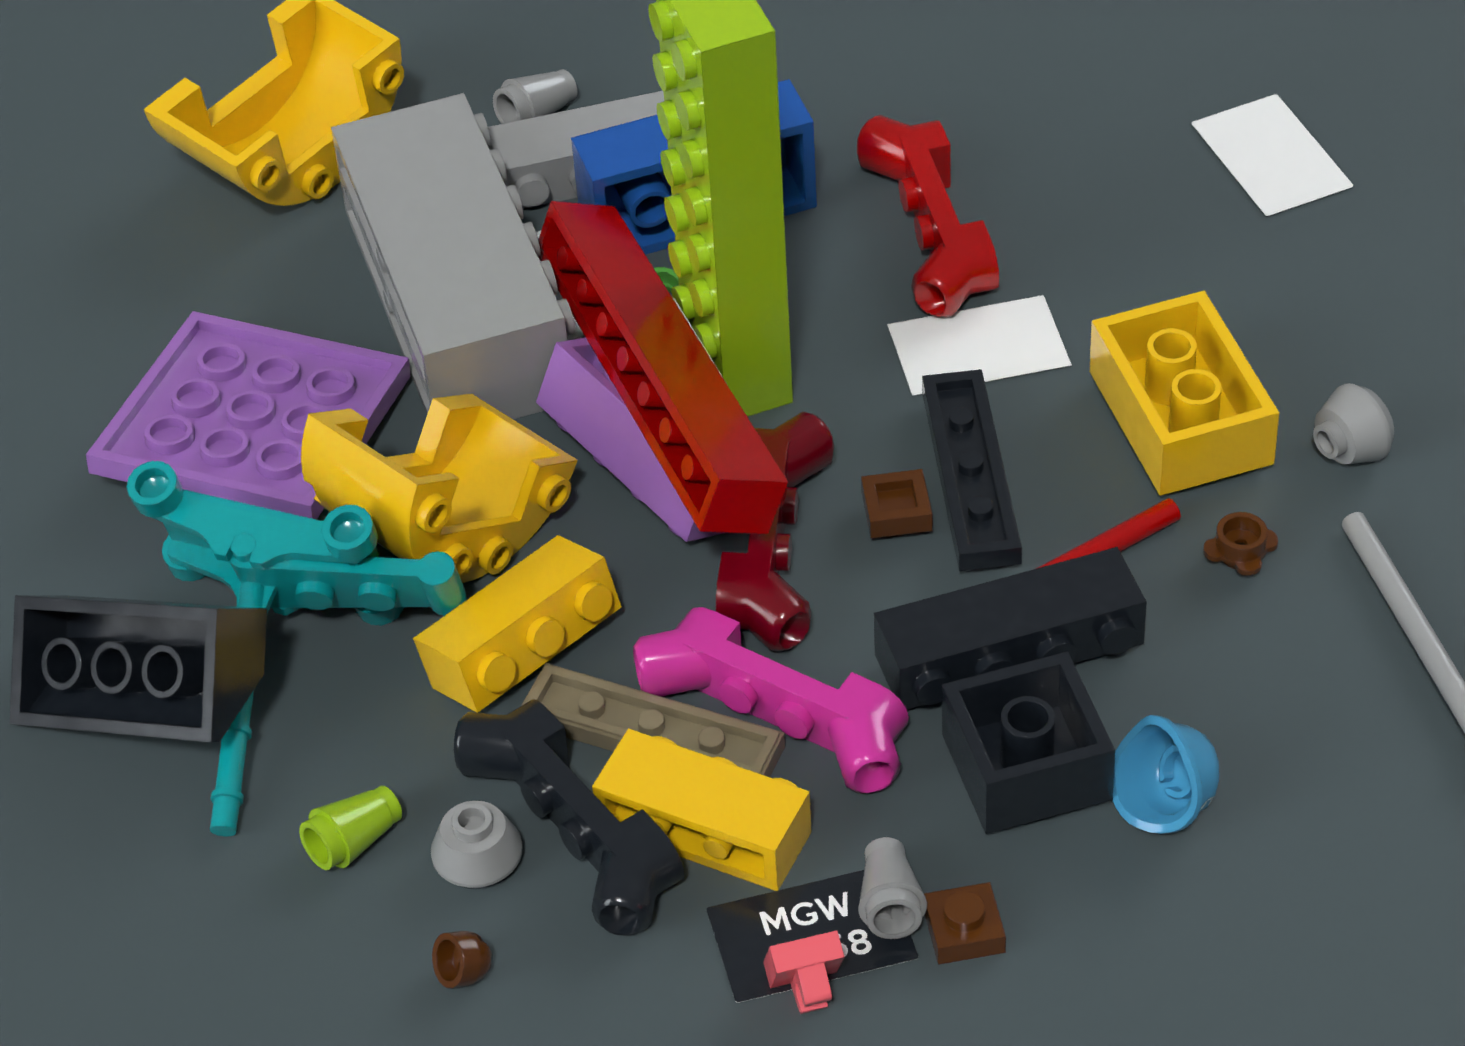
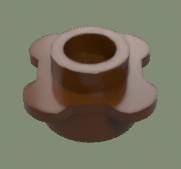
[1203,512,1278,575]

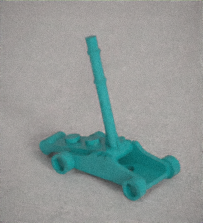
[126,461,467,837]

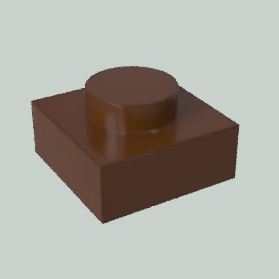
[861,469,932,538]
[924,882,1006,965]

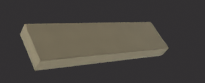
[521,663,785,777]

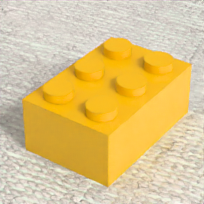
[1089,290,1279,496]

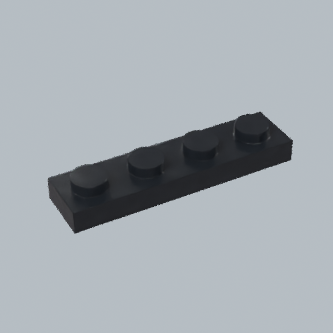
[922,369,1022,571]

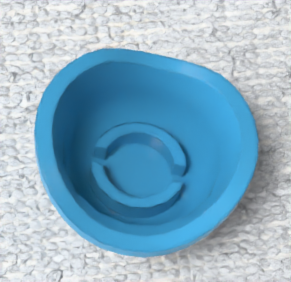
[1113,715,1219,834]

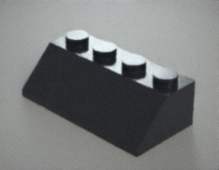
[9,595,267,742]

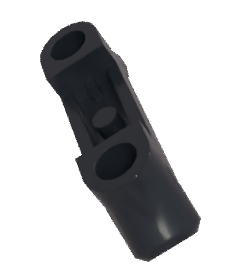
[454,699,684,936]

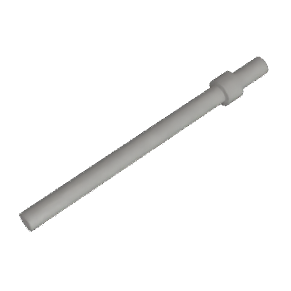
[1342,512,1465,733]

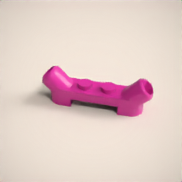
[633,607,909,793]

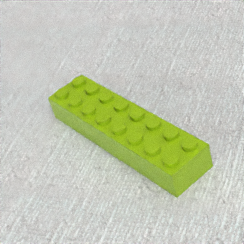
[648,0,793,417]

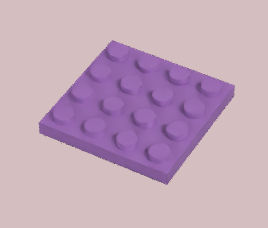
[86,311,411,520]

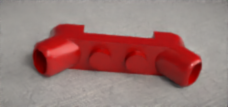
[857,115,999,317]

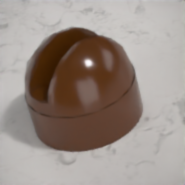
[432,931,492,988]

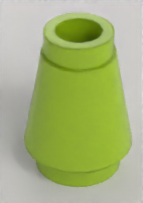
[299,785,402,870]

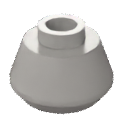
[1313,383,1394,464]
[431,800,523,888]

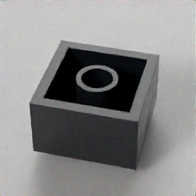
[942,651,1115,834]

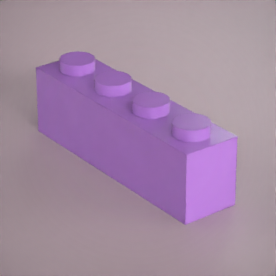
[536,337,728,542]

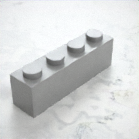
[488,91,664,209]

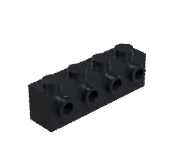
[874,547,1147,709]

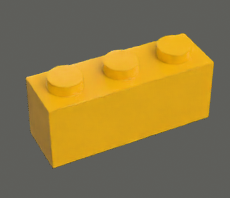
[413,535,622,713]
[592,728,812,891]

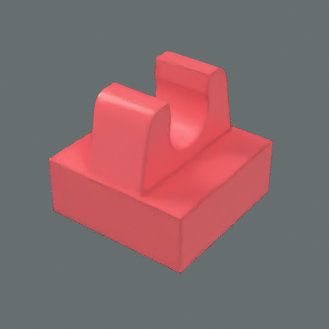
[763,930,845,1014]

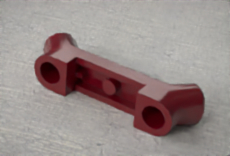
[716,412,834,652]

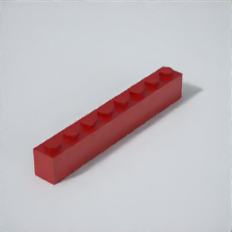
[538,201,788,534]

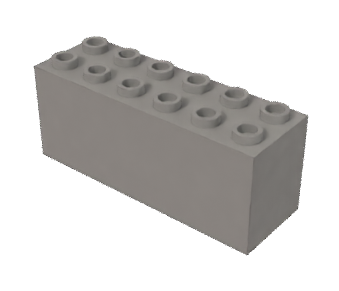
[331,93,575,419]

